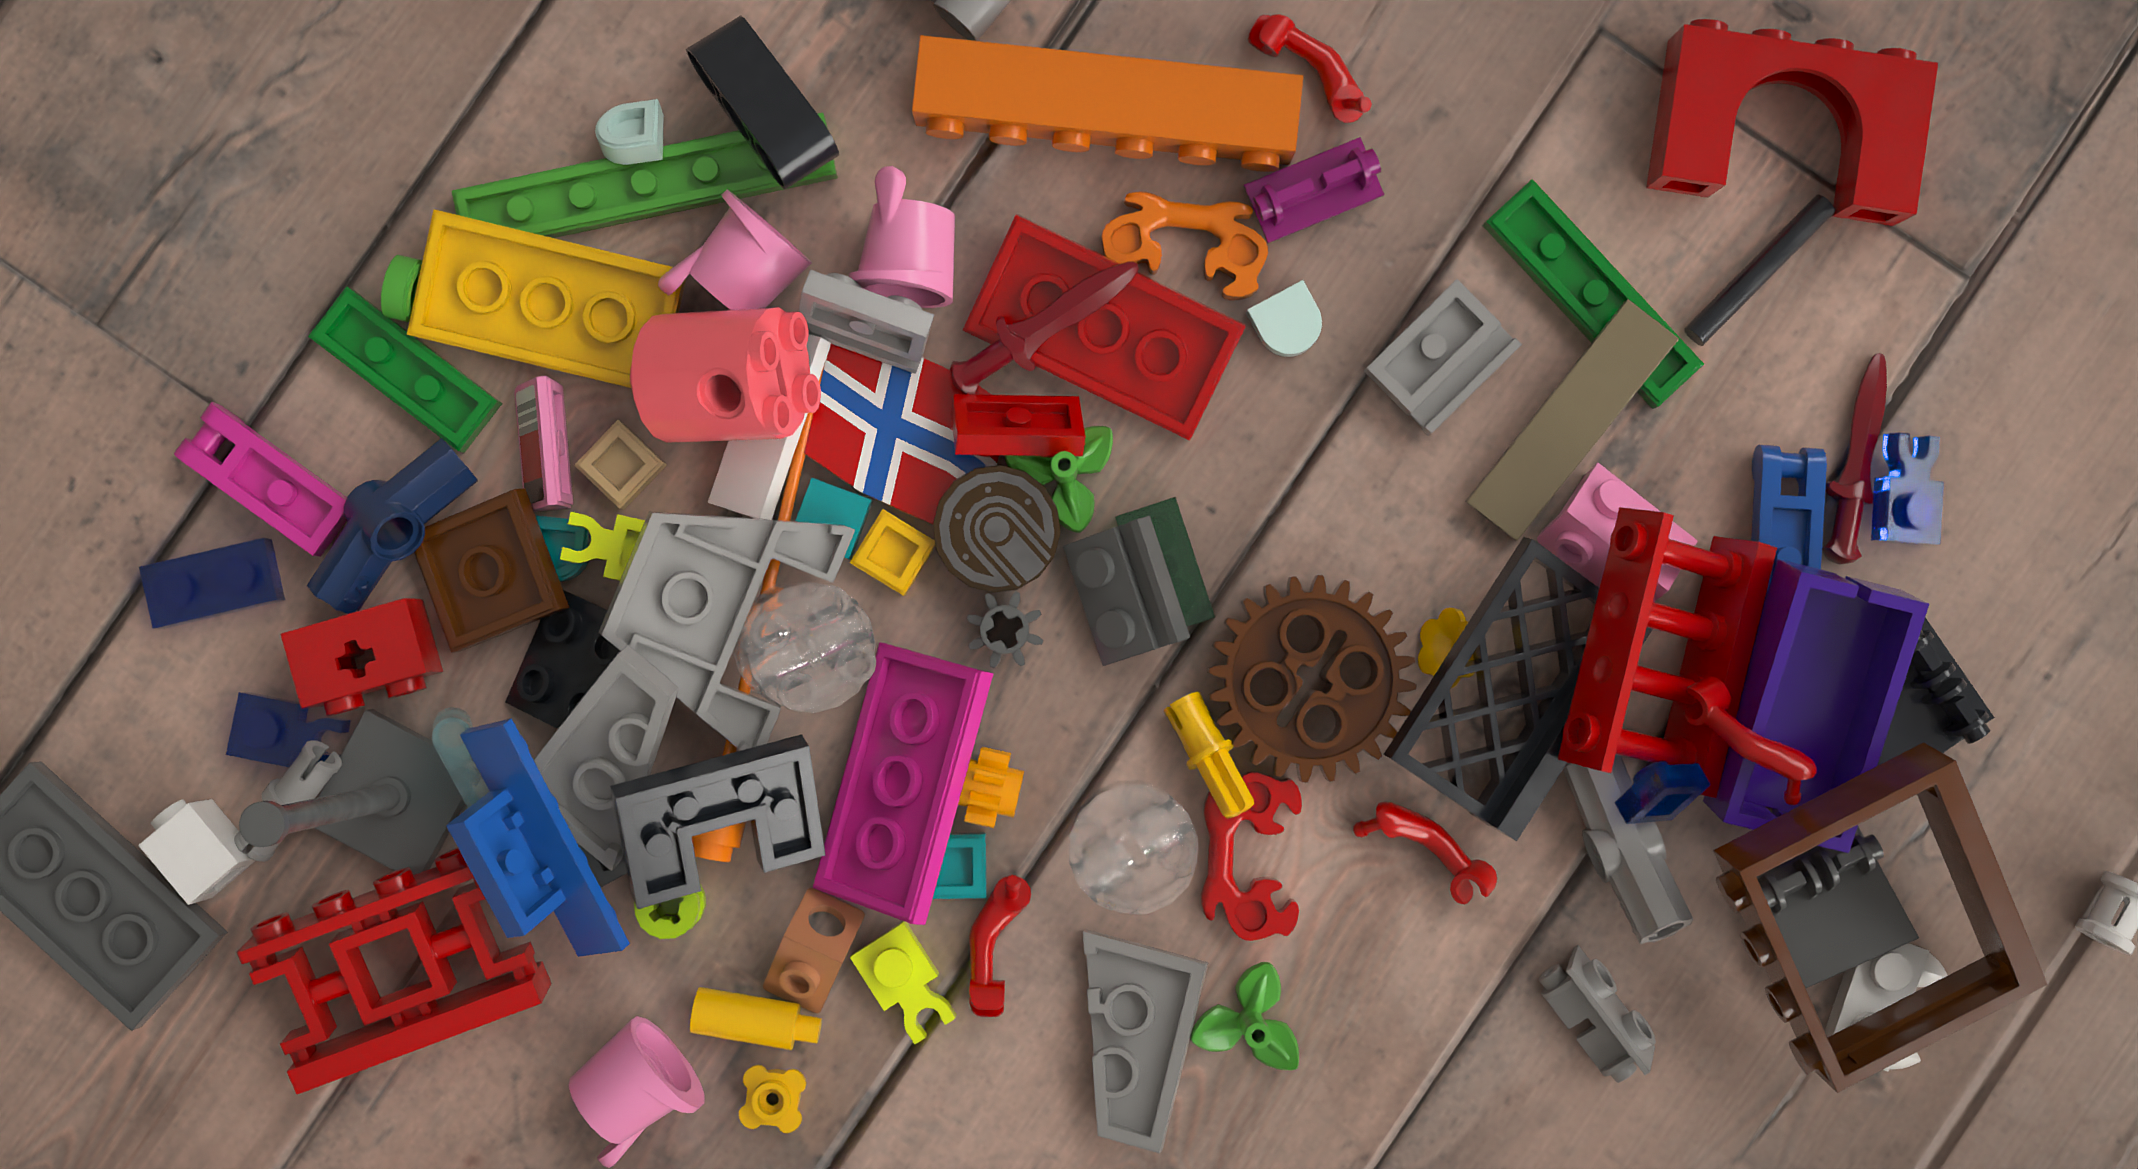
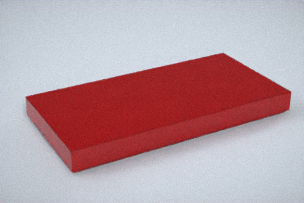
[963,214,1246,441]

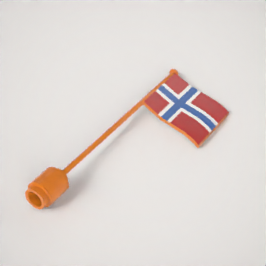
[692,344,999,862]

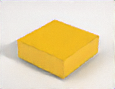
[850,509,936,596]

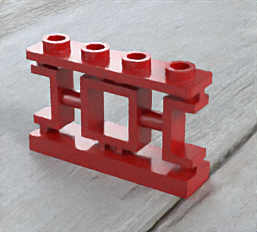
[236,848,552,1095]

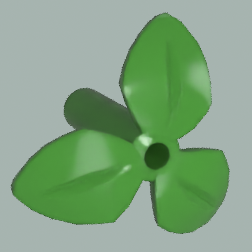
[1004,426,1113,533]
[1190,962,1299,1070]

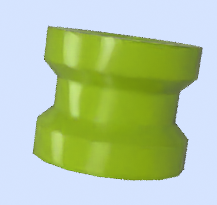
[634,883,706,939]

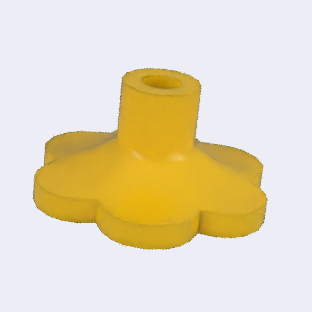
[1418,607,1475,689]

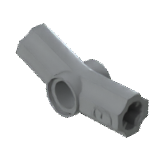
[1563,754,1693,944]

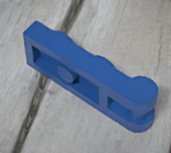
[1751,445,1827,602]

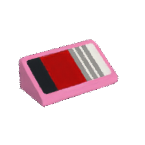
[514,376,573,512]

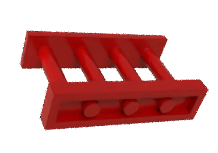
[1558,507,1777,798]

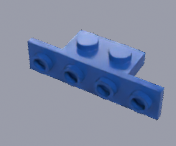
[446,718,630,957]

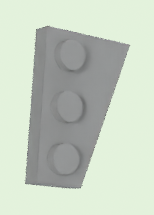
[534,645,679,871]
[1083,929,1209,1154]

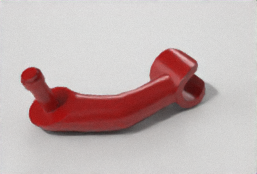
[1248,14,1372,123]
[1684,676,1817,805]
[1353,801,1497,905]
[969,875,1031,1017]

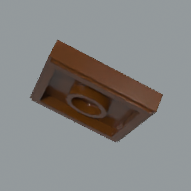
[414,488,569,653]

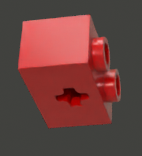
[280,598,443,716]

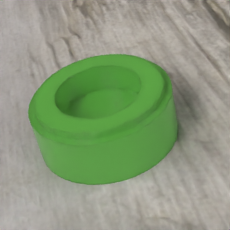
[381,255,422,322]

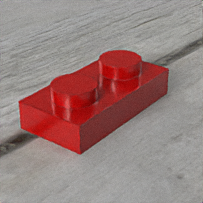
[951,394,1086,458]

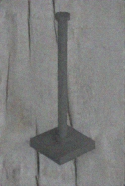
[239,709,481,875]

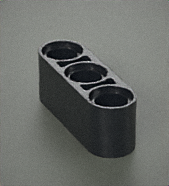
[686,15,839,189]

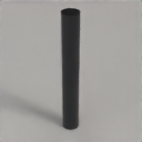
[1684,194,1835,346]

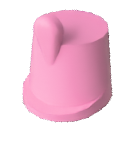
[849,166,955,308]
[658,189,812,310]
[569,1016,704,1168]

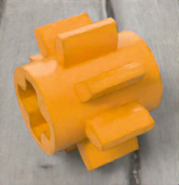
[958,747,1024,828]

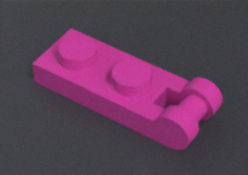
[174,402,347,557]

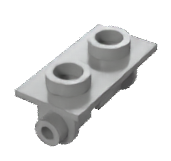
[1539,945,1656,1083]

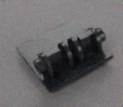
[505,589,621,729]
[1877,617,1995,766]

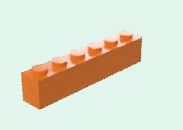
[912,35,1304,172]

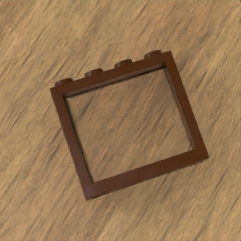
[1713,742,2048,1093]

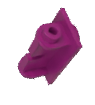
[1244,137,1385,244]

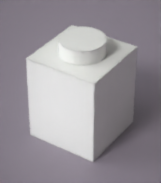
[138,799,256,905]

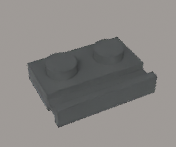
[1063,516,1191,666]

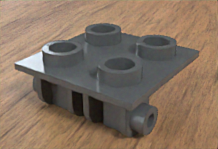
[1757,826,1919,988]

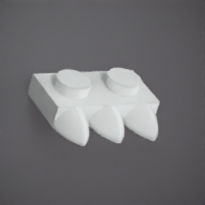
[1825,943,1948,1072]

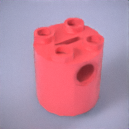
[630,307,821,443]

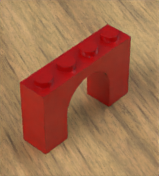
[1646,19,1938,226]

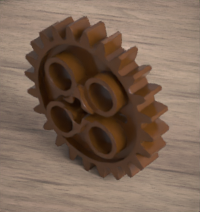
[1207,575,1417,783]

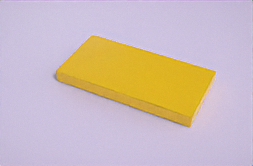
[407,209,687,388]

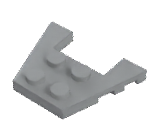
[599,511,855,751]

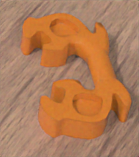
[1101,191,1268,300]

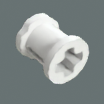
[2075,871,2138,956]

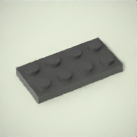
[0,761,228,1031]

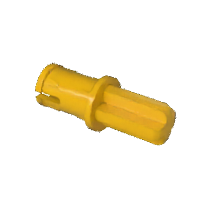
[1164,692,1254,819]

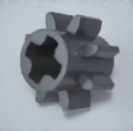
[967,591,1044,668]

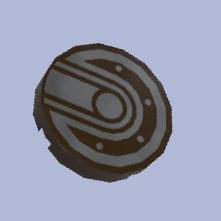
[933,465,1061,593]

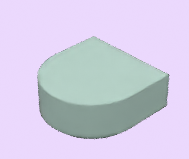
[595,99,664,165]
[1246,280,1322,357]

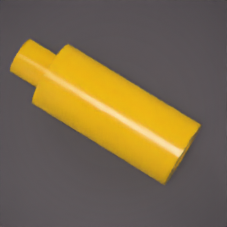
[690,987,822,1050]

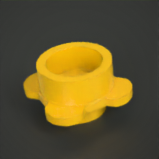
[739,1065,806,1133]

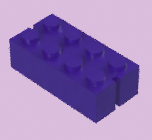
[1703,559,1929,853]

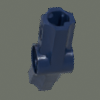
[307,438,478,614]

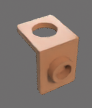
[763,888,865,1013]

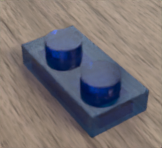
[139,538,286,629]

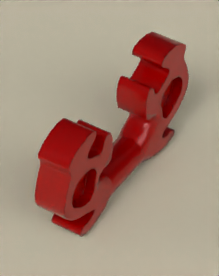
[1201,771,1302,941]

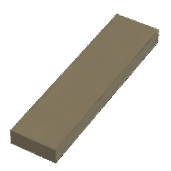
[1465,299,1679,541]

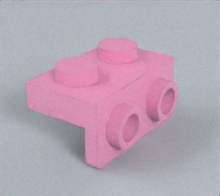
[1537,463,1698,602]

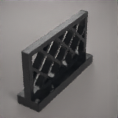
[1383,537,1653,841]

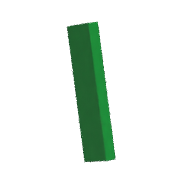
[1482,179,1704,409]

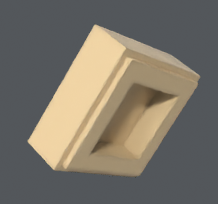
[574,420,667,510]

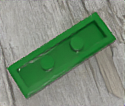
[308,287,503,453]

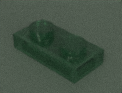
[1115,497,1215,627]

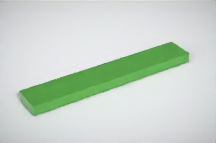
[452,112,838,238]

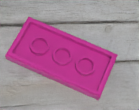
[812,642,993,925]

